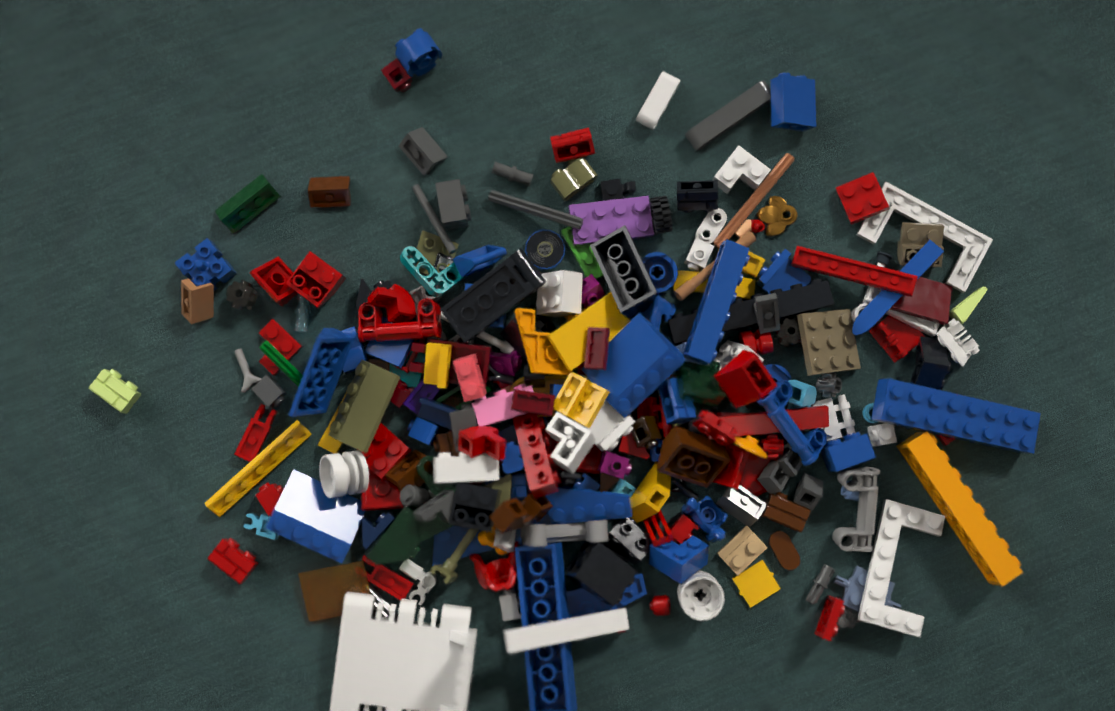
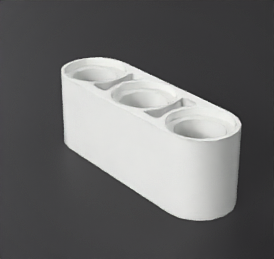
[635,71,681,130]

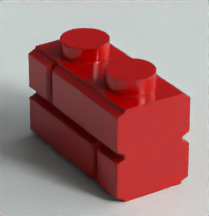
[550,128,595,163]
[207,538,259,584]

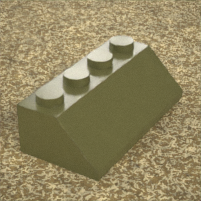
[329,359,400,453]

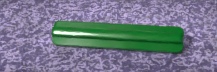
[259,341,303,387]

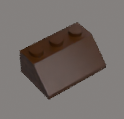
[657,426,731,488]

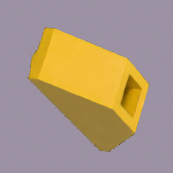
[628,462,671,523]

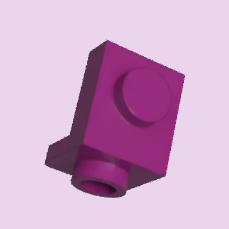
[490,349,523,376]

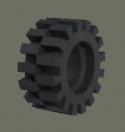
[650,195,673,234]

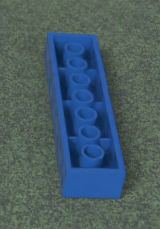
[871,378,1041,454]
[515,542,577,711]

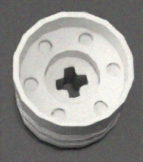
[319,450,369,498]
[677,570,724,621]

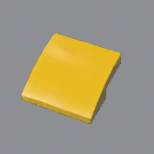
[553,371,610,429]

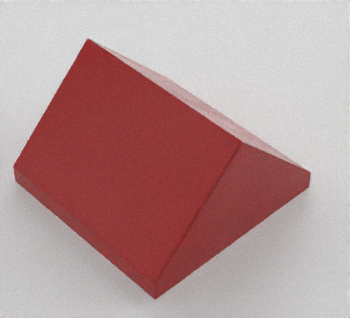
[250,256,298,307]

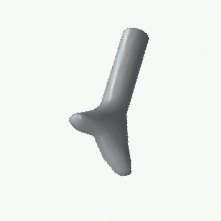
[234,348,262,393]

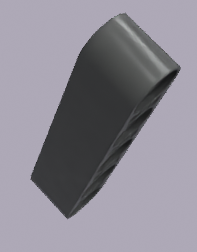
[685,80,771,151]

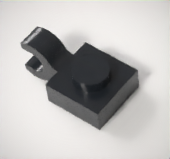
[600,178,636,201]

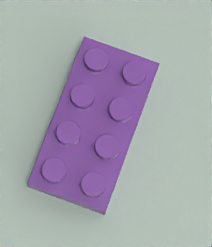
[569,196,654,246]

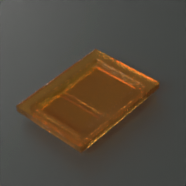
[299,561,370,622]

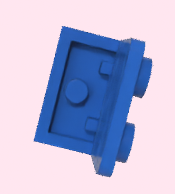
[756,249,811,294]

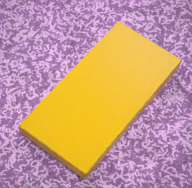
[547,292,630,371]

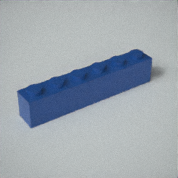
[683,239,750,365]

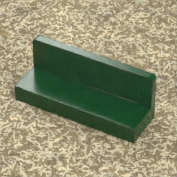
[215,174,281,234]

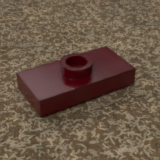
[584,327,610,370]
[510,389,555,417]

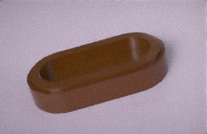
[769,531,800,570]

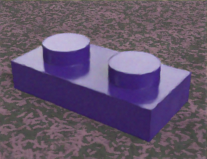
[404,378,442,415]

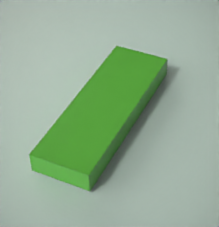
[561,226,604,280]

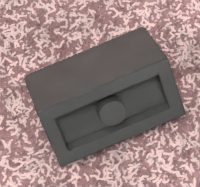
[398,127,447,175]
[449,404,477,453]
[716,485,767,527]

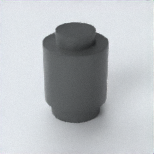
[400,485,431,509]

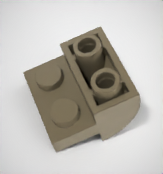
[897,222,944,267]

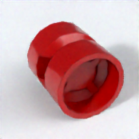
[739,328,773,355]

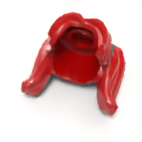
[469,541,519,592]

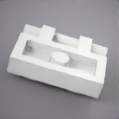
[811,394,855,441]

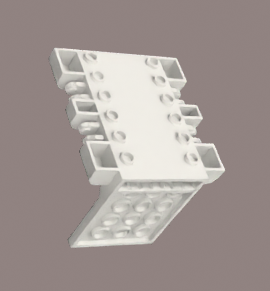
[330,591,477,711]

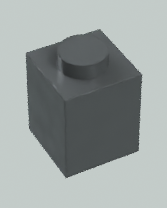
[252,375,287,408]
[794,473,824,510]

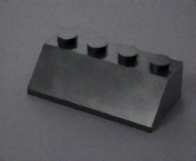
[590,225,658,320]

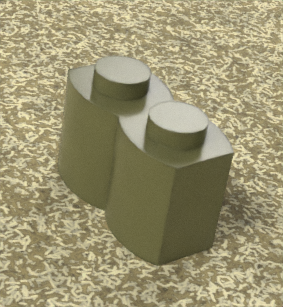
[550,157,597,201]

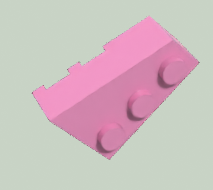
[471,384,533,426]

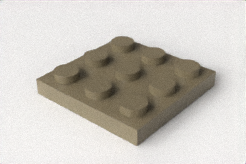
[797,309,861,376]

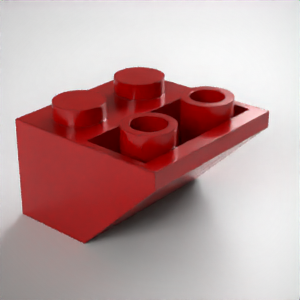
[285,251,346,308]
[714,350,777,408]

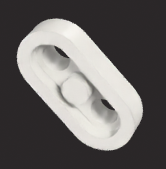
[695,208,727,244]

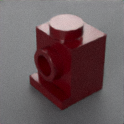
[381,58,413,93]
[390,379,415,408]

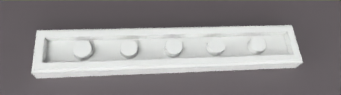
[504,608,629,653]

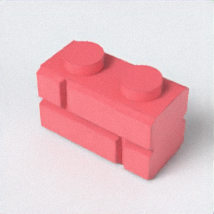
[453,354,487,402]

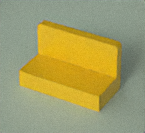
[423,342,452,388]

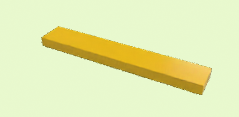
[205,419,312,517]

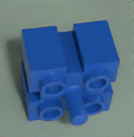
[174,238,237,291]

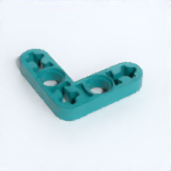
[400,246,468,297]

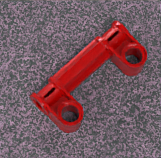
[358,298,442,343]

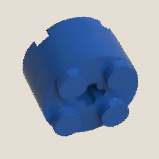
[395,28,442,77]
[642,252,678,296]

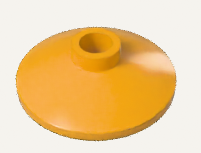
[733,435,768,459]

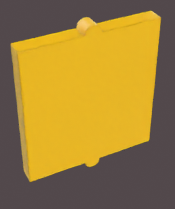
[732,560,781,608]

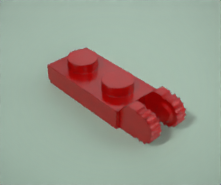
[234,404,278,462]
[355,555,414,601]

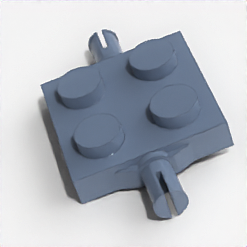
[833,566,901,613]

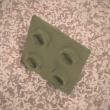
[414,230,459,277]

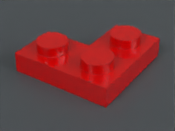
[259,318,303,376]

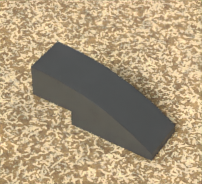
[757,442,802,494]

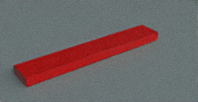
[791,246,918,297]
[707,405,829,440]

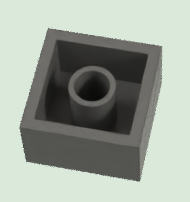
[435,179,472,231]

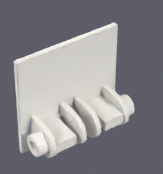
[936,318,980,366]

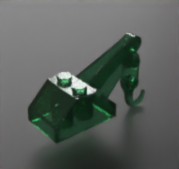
[367,456,456,565]

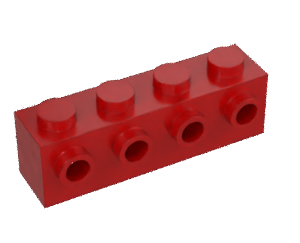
[513,413,560,499]

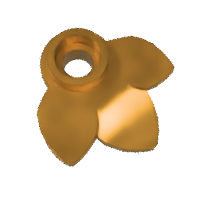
[756,196,797,236]

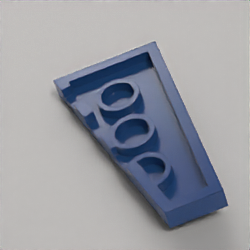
[545,486,633,525]
[566,573,647,618]

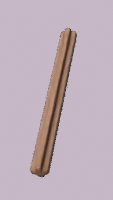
[713,153,795,248]

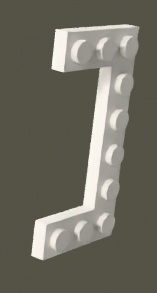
[856,182,993,293]
[857,499,945,637]

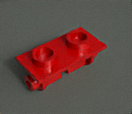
[692,410,737,446]

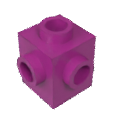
[581,274,605,309]

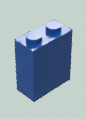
[770,73,816,132]

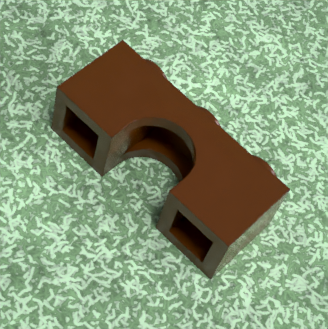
[490,493,553,534]

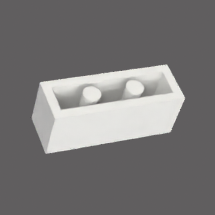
[433,452,499,483]

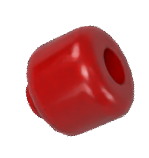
[650,595,671,616]

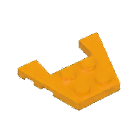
[515,308,577,376]

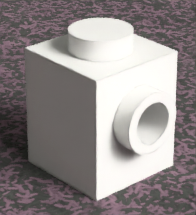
[685,238,714,272]

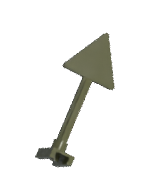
[430,474,512,584]

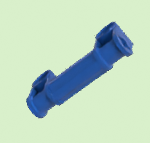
[757,380,827,466]

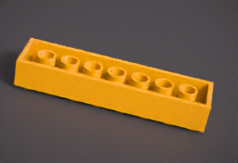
[896,431,1023,586]

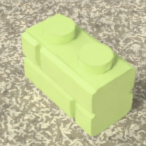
[89,369,141,414]

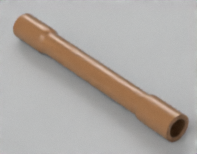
[674,231,756,301]

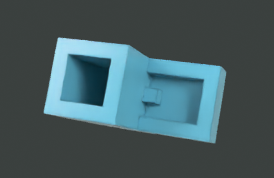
[787,380,817,409]

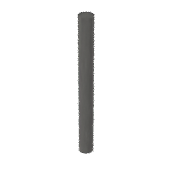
[412,184,457,254]

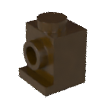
[631,416,662,449]

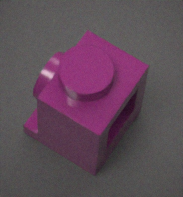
[597,451,631,479]

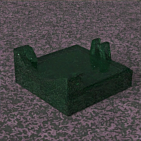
[676,361,726,406]

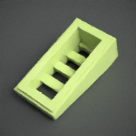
[949,286,988,324]

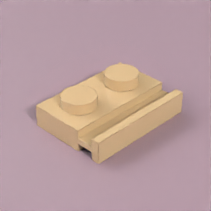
[717,525,768,576]

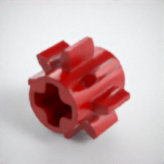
[760,434,784,460]

